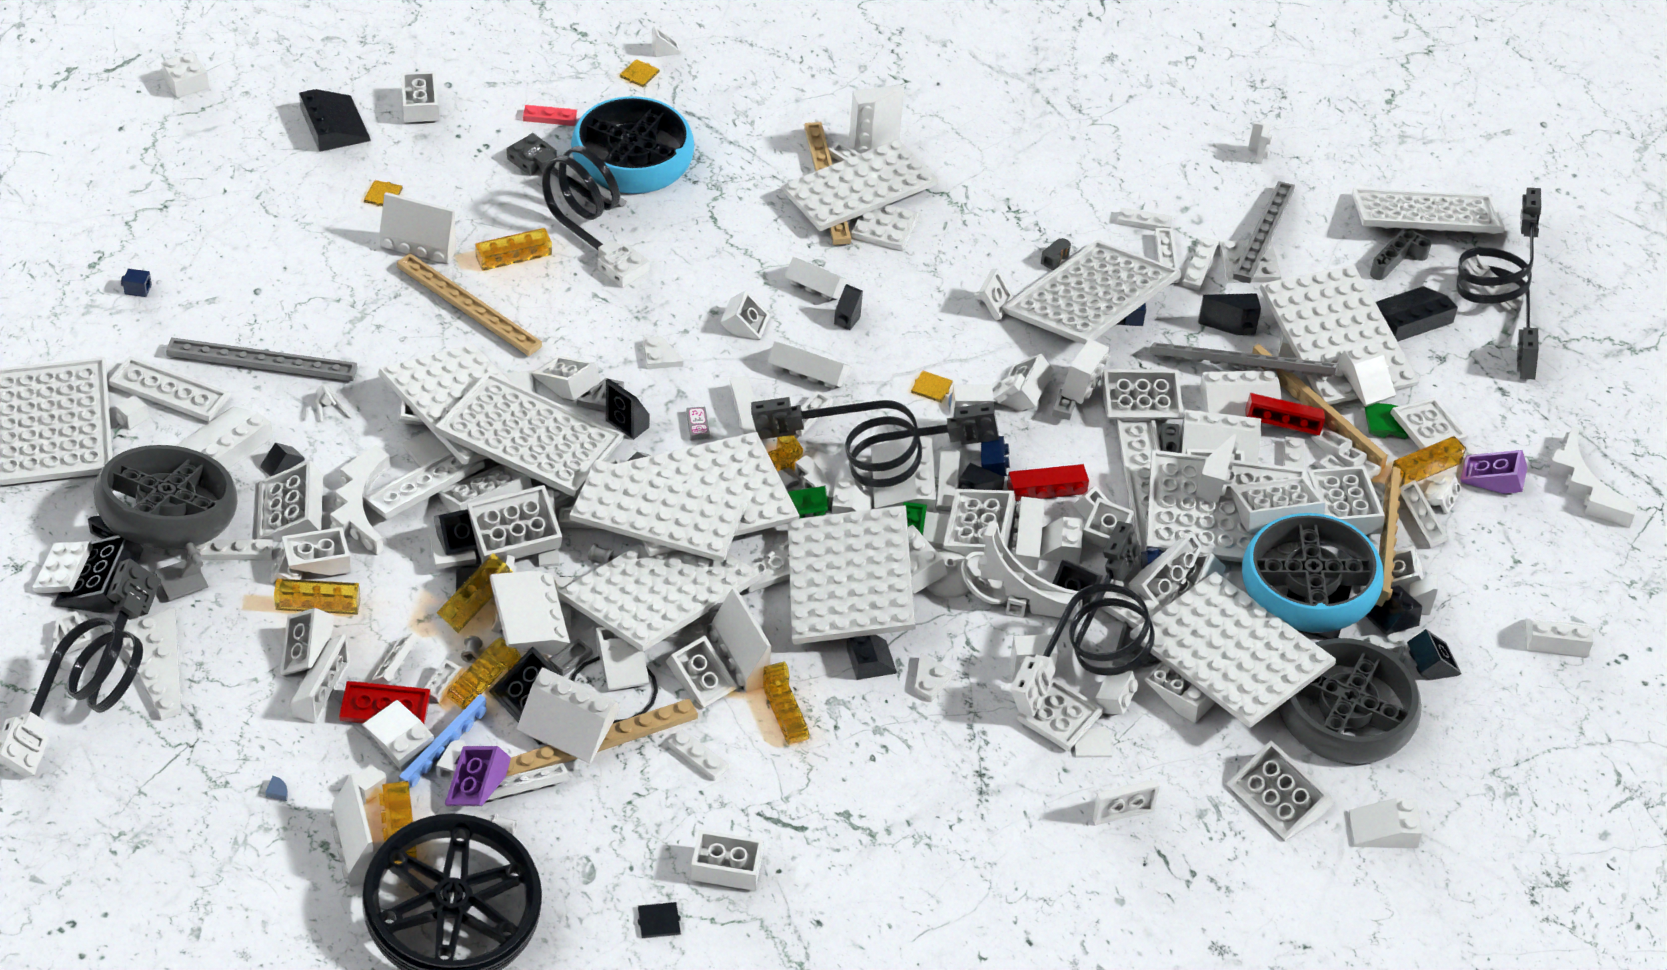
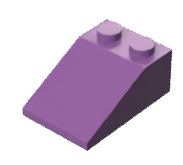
[1460,450,1528,494]
[445,746,511,806]

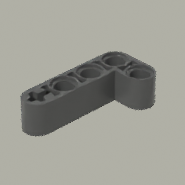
[1370,229,1432,280]

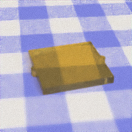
[620,59,660,87]
[364,180,403,206]
[911,370,953,403]

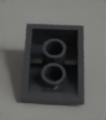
[1198,293,1261,335]
[606,378,650,440]

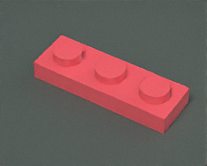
[523,105,577,126]

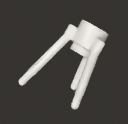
[315,385,351,422]

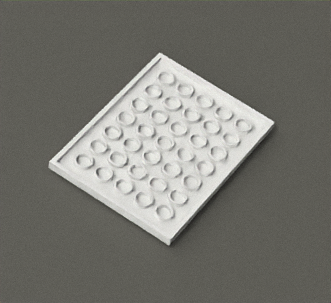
[1002,240,1181,345]
[1259,265,1419,405]
[378,344,510,465]
[0,357,113,485]
[434,372,624,497]
[615,432,799,556]
[1146,450,1306,562]
[788,505,916,644]
[558,542,761,652]
[1130,571,1336,728]

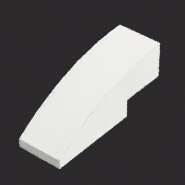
[795,455,833,511]

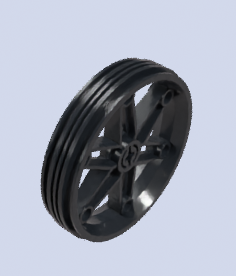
[362,814,542,970]

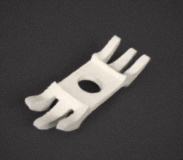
[1464,255,1523,310]

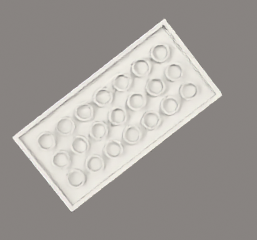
[781,139,938,231]
[1352,188,1504,234]
[570,459,747,562]

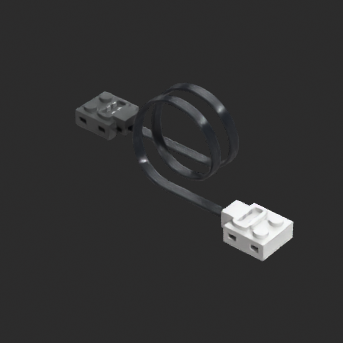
[506,133,650,288]
[1010,521,1155,716]
[0,559,161,778]

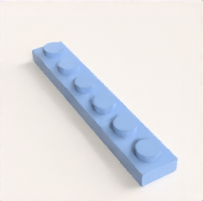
[399,694,487,793]

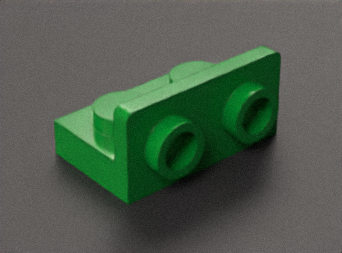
[787,485,829,519]
[903,502,927,535]

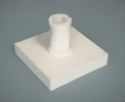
[975,268,1013,320]

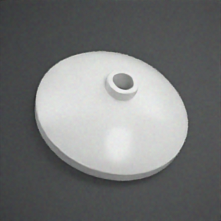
[925,550,971,598]
[961,551,1009,605]

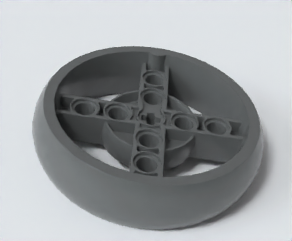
[94,445,238,549]
[1278,638,1422,764]

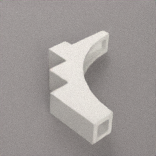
[1547,426,1639,528]
[330,445,390,555]
[978,521,1083,620]

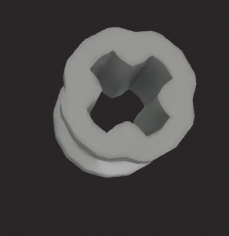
[588,543,614,565]
[461,635,483,663]

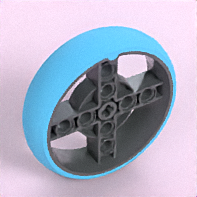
[1242,513,1384,633]

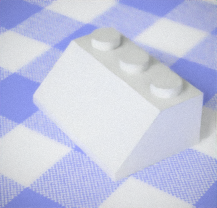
[785,257,851,300]
[995,354,1054,411]
[1525,618,1593,658]

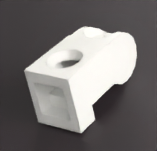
[1006,595,1028,618]
[436,740,467,782]

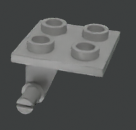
[155,543,208,601]

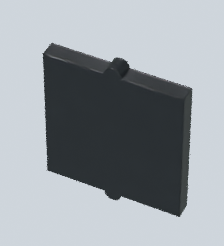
[638,902,681,938]

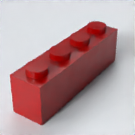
[1245,393,1325,436]
[1007,464,1089,501]

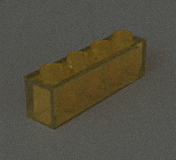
[475,228,552,271]
[1392,436,1466,487]
[437,553,513,633]
[274,579,361,615]
[379,781,417,864]

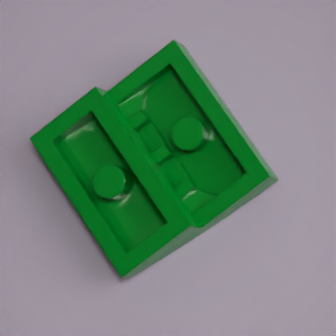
[1364,403,1408,439]

